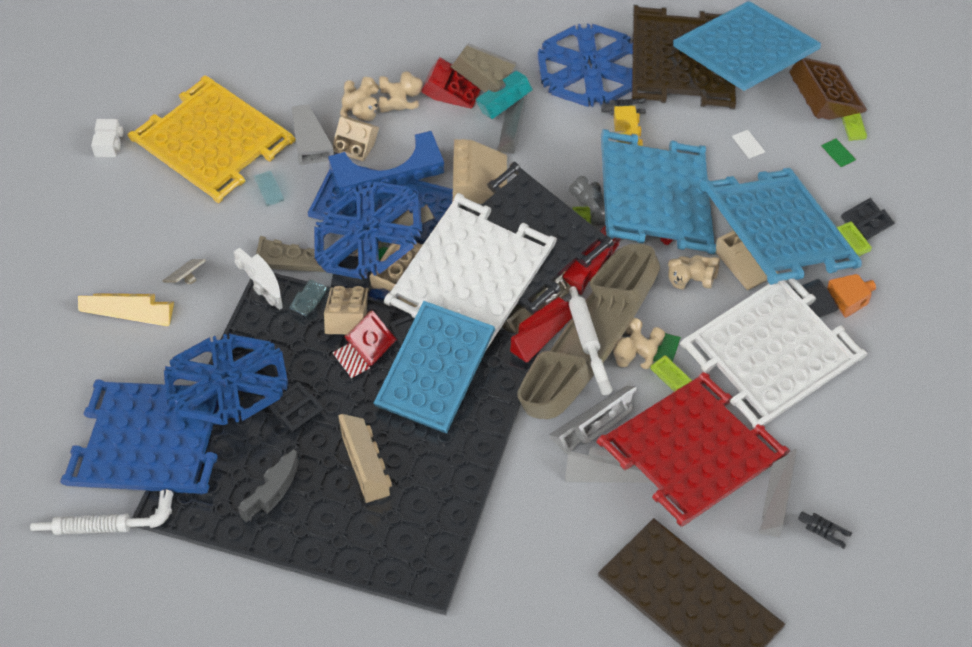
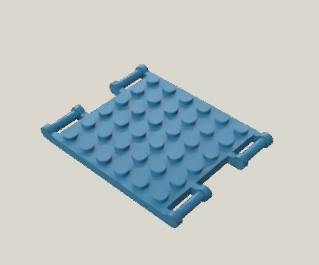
[601,129,716,255]
[700,168,862,285]

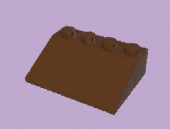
[789,58,867,120]

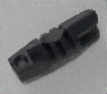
[601,98,646,115]
[798,511,852,549]

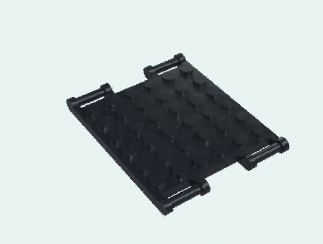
[434,161,614,314]

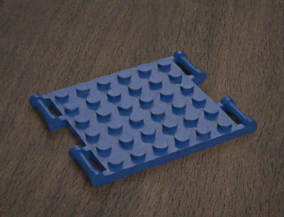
[60,379,225,494]

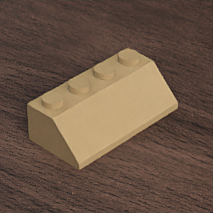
[338,414,392,503]

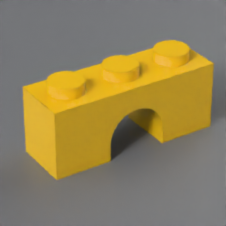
[613,106,643,146]

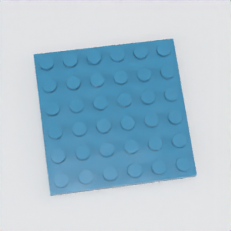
[673,1,821,91]

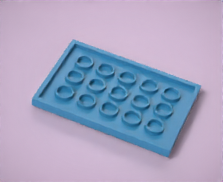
[374,301,495,433]

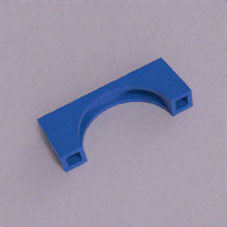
[328,131,445,198]

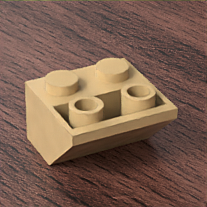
[333,117,379,161]

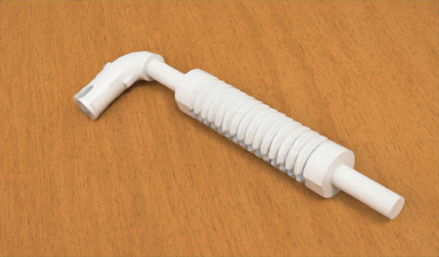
[569,286,612,395]
[30,490,173,535]

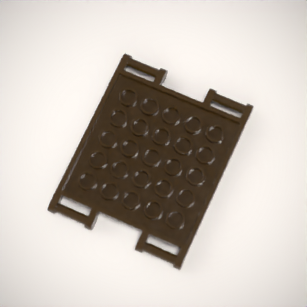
[631,5,736,110]

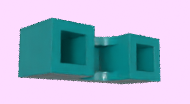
[475,70,533,119]

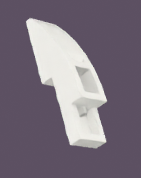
[234,248,283,310]

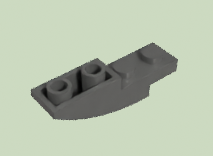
[238,449,299,522]

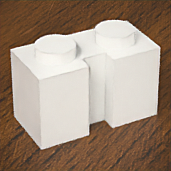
[91,119,123,157]

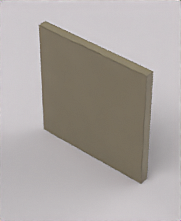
[162,259,206,285]

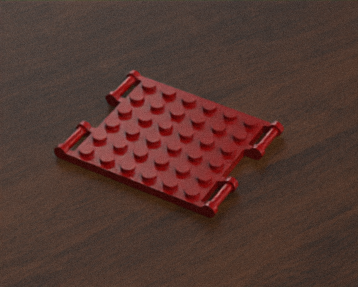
[596,372,790,527]

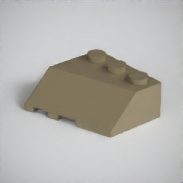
[451,43,516,92]

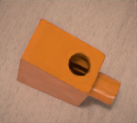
[827,274,876,318]

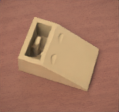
[715,231,778,291]
[324,286,368,334]

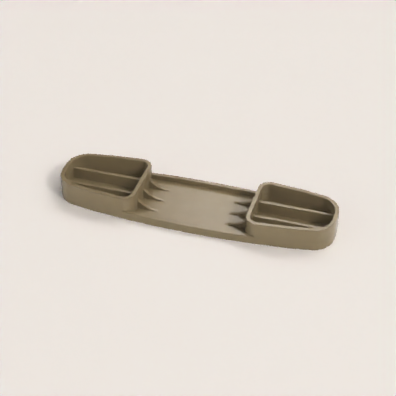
[518,243,660,419]

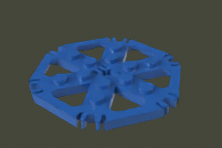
[537,23,632,107]
[314,181,422,279]
[164,334,288,424]

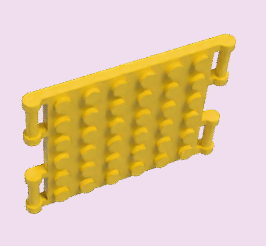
[127,75,296,203]

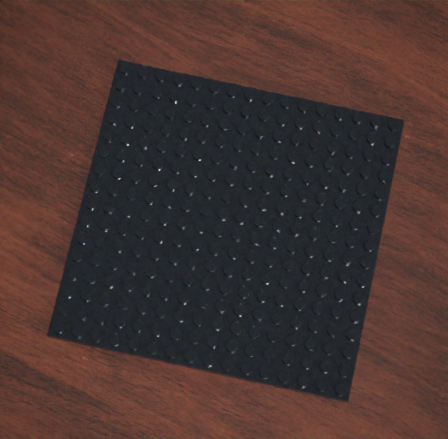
[132,273,540,615]

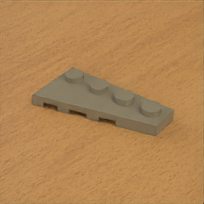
[256,236,326,272]

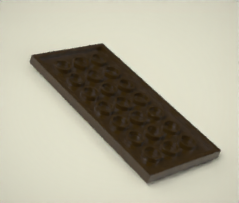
[598,518,786,647]

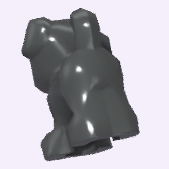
[569,176,605,226]

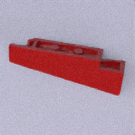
[563,225,621,295]
[510,297,573,362]

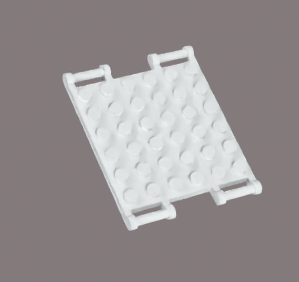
[384,193,557,350]
[680,271,868,429]

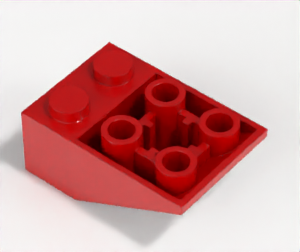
[421,57,481,109]

